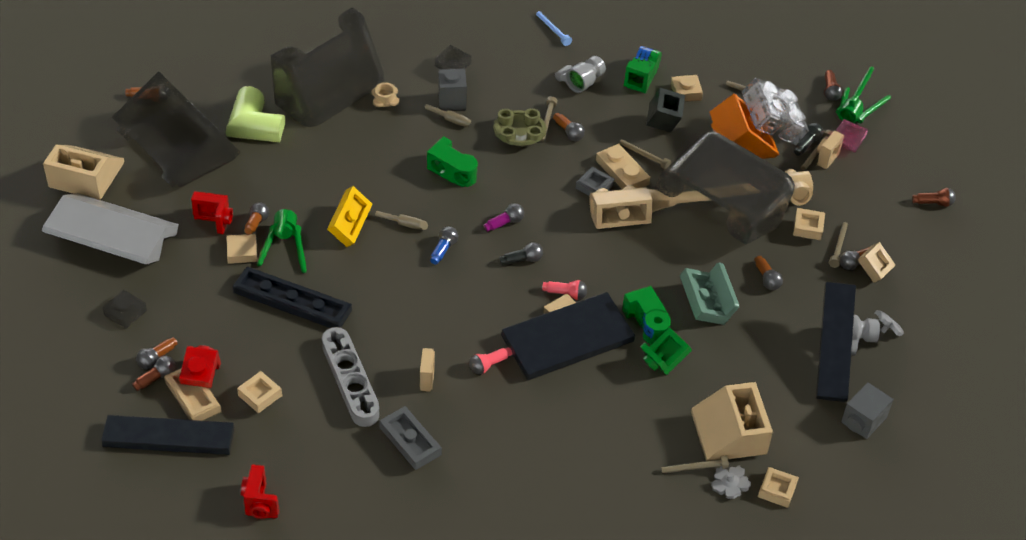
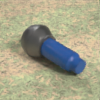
[430,226,459,265]

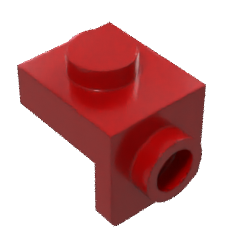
[191,191,233,234]
[179,345,221,388]
[241,464,279,519]

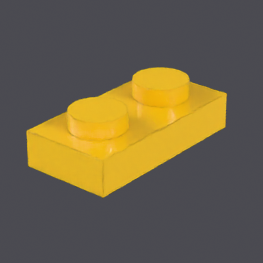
[327,186,372,247]

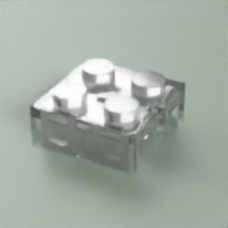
[742,78,809,145]

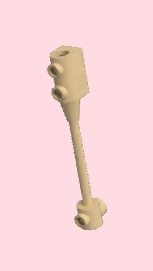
[589,169,813,229]

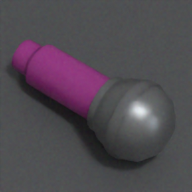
[484,203,524,232]

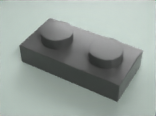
[379,406,442,470]

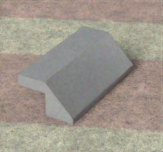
[42,193,179,264]

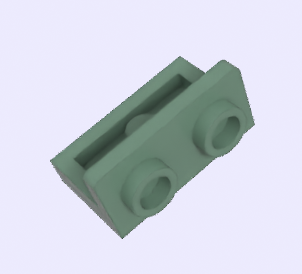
[679,263,739,325]

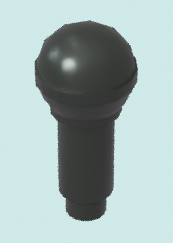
[794,123,823,156]

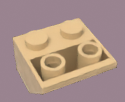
[43,144,124,200]
[691,382,773,461]

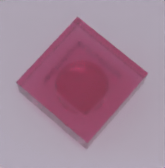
[836,119,868,153]

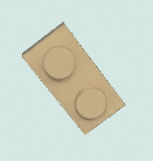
[596,144,650,189]

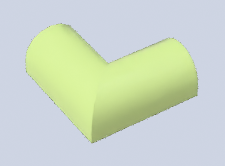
[226,86,285,143]

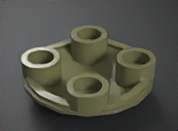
[493,108,547,146]

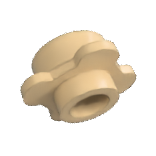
[372,83,399,107]

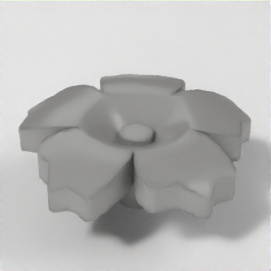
[874,310,904,337]
[711,465,751,499]

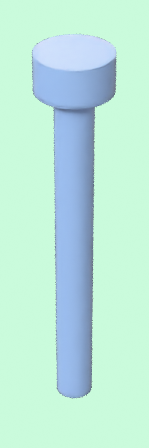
[536,11,572,46]

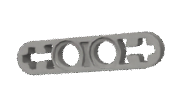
[322,327,380,427]

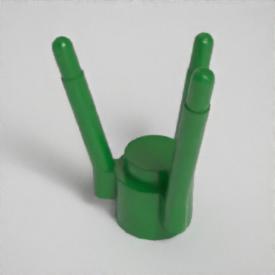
[836,66,891,124]
[257,209,307,273]

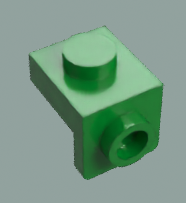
[640,327,692,375]

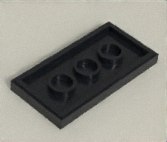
[501,292,635,381]

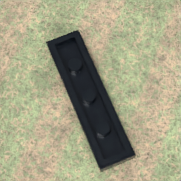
[233,266,352,328]
[816,282,856,402]
[101,415,234,455]

